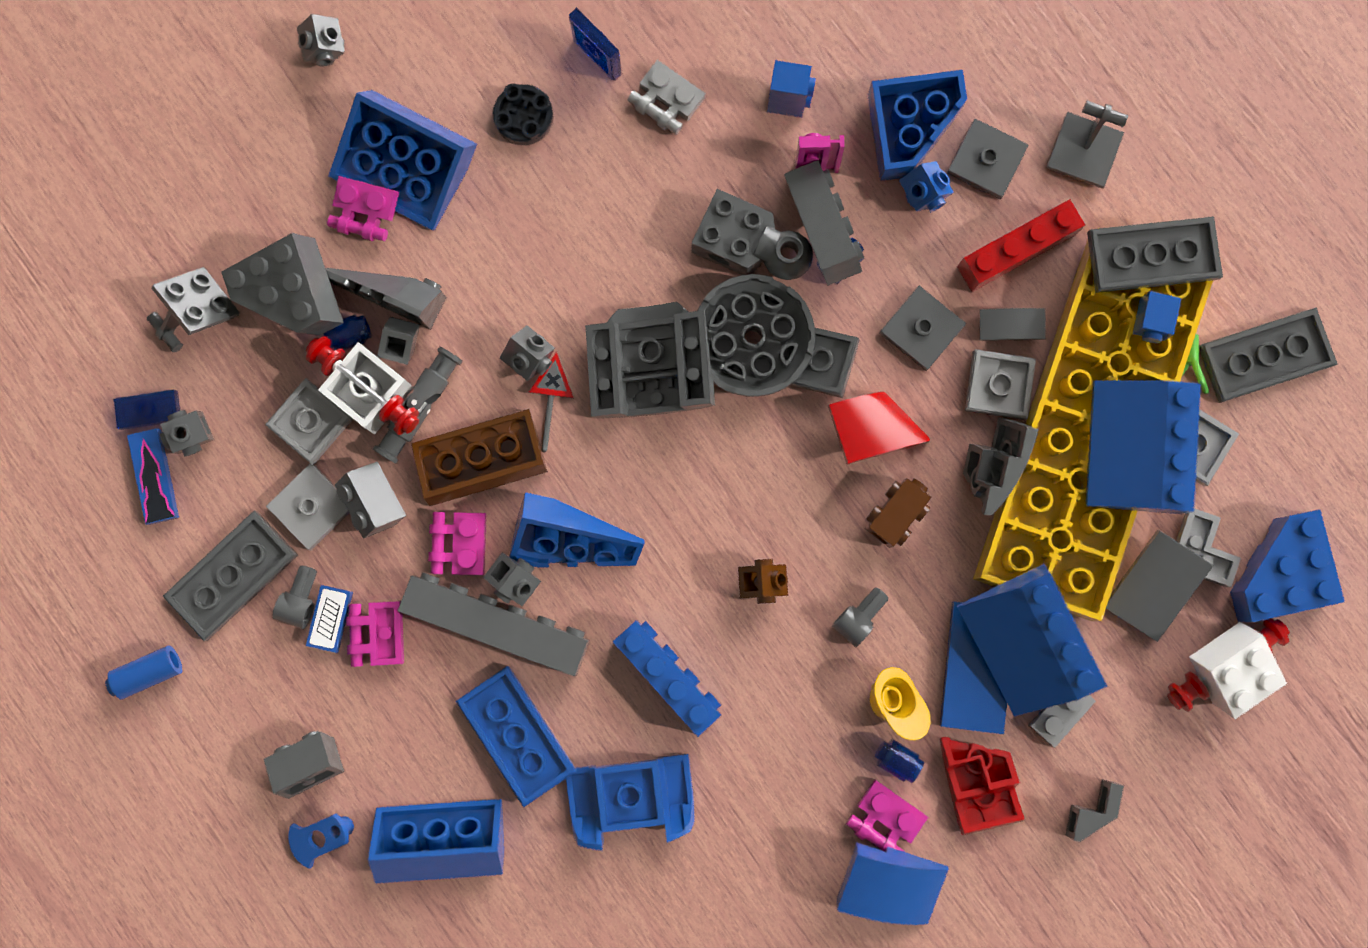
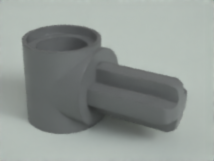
[272,565,317,629]
[832,587,888,648]

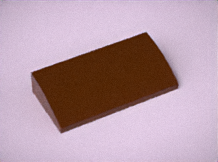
[411,409,548,506]

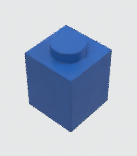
[1133,291,1181,343]

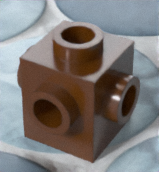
[738,559,788,604]

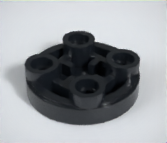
[493,83,554,145]

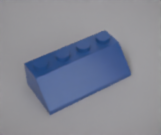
[368,799,505,883]

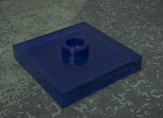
[569,7,622,81]

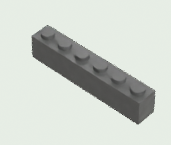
[398,572,590,677]

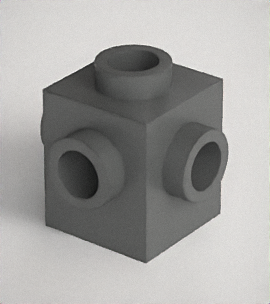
[297,14,345,66]
[500,325,555,381]
[160,410,215,457]
[483,552,541,606]

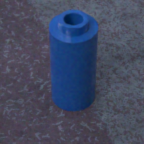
[105,645,182,700]

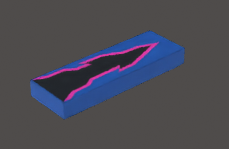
[127,428,179,525]

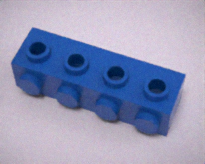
[613,620,721,737]

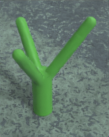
[1182,334,1209,394]

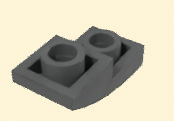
[980,308,1046,341]

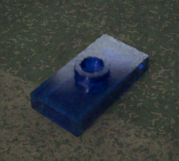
[113,389,180,430]

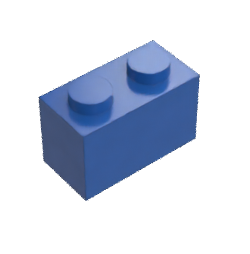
[767,60,816,118]

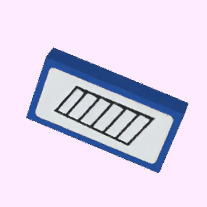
[306,585,353,653]

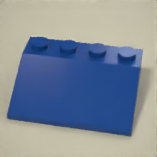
[328,90,477,230]
[1085,380,1201,515]
[957,564,1107,716]

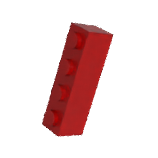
[957,199,1086,292]

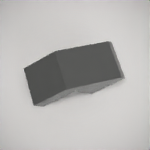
[1065,779,1124,842]

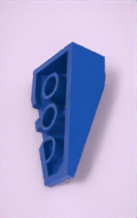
[509,492,645,568]

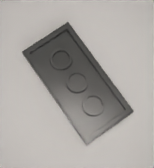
[1087,216,1223,293]
[1199,307,1338,403]
[163,510,298,641]

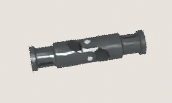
[373,346,463,464]

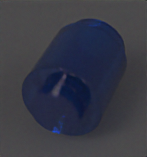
[323,314,372,350]
[875,739,924,783]

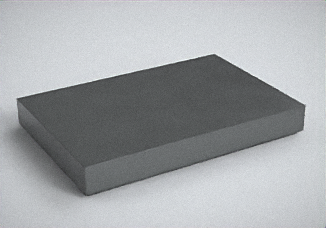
[1106,529,1214,642]

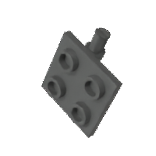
[1046,100,1129,189]
[146,267,240,353]

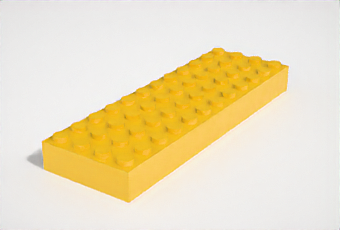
[973,228,1213,621]

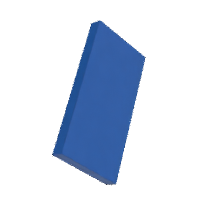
[939,601,1007,734]
[456,666,577,808]

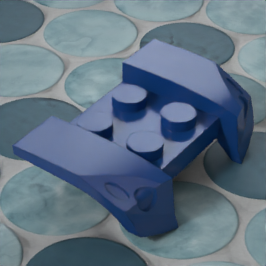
[566,754,694,851]

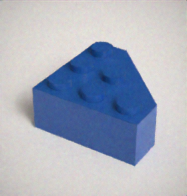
[867,70,967,181]
[1230,509,1345,622]

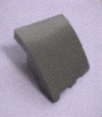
[963,417,1039,515]

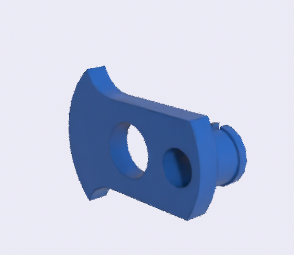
[288,813,354,869]

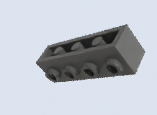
[784,160,864,286]

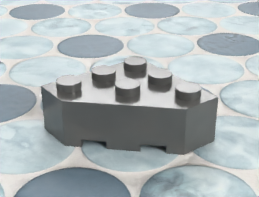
[221,233,344,335]

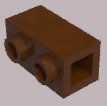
[865,478,932,548]

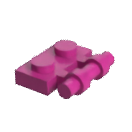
[327,176,399,241]
[428,512,487,575]
[346,601,404,667]
[846,779,929,852]

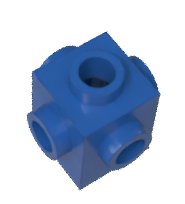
[899,161,954,212]

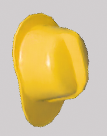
[869,667,931,741]

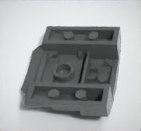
[585,302,715,419]

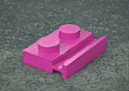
[795,133,845,173]

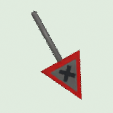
[528,351,574,452]

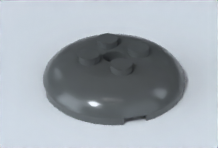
[698,274,815,397]

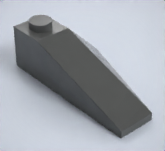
[325,267,447,330]

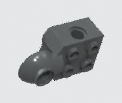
[691,189,813,280]

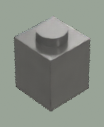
[377,317,420,365]

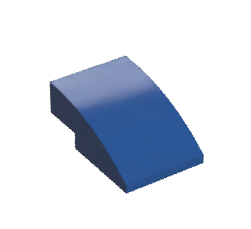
[837,843,949,925]

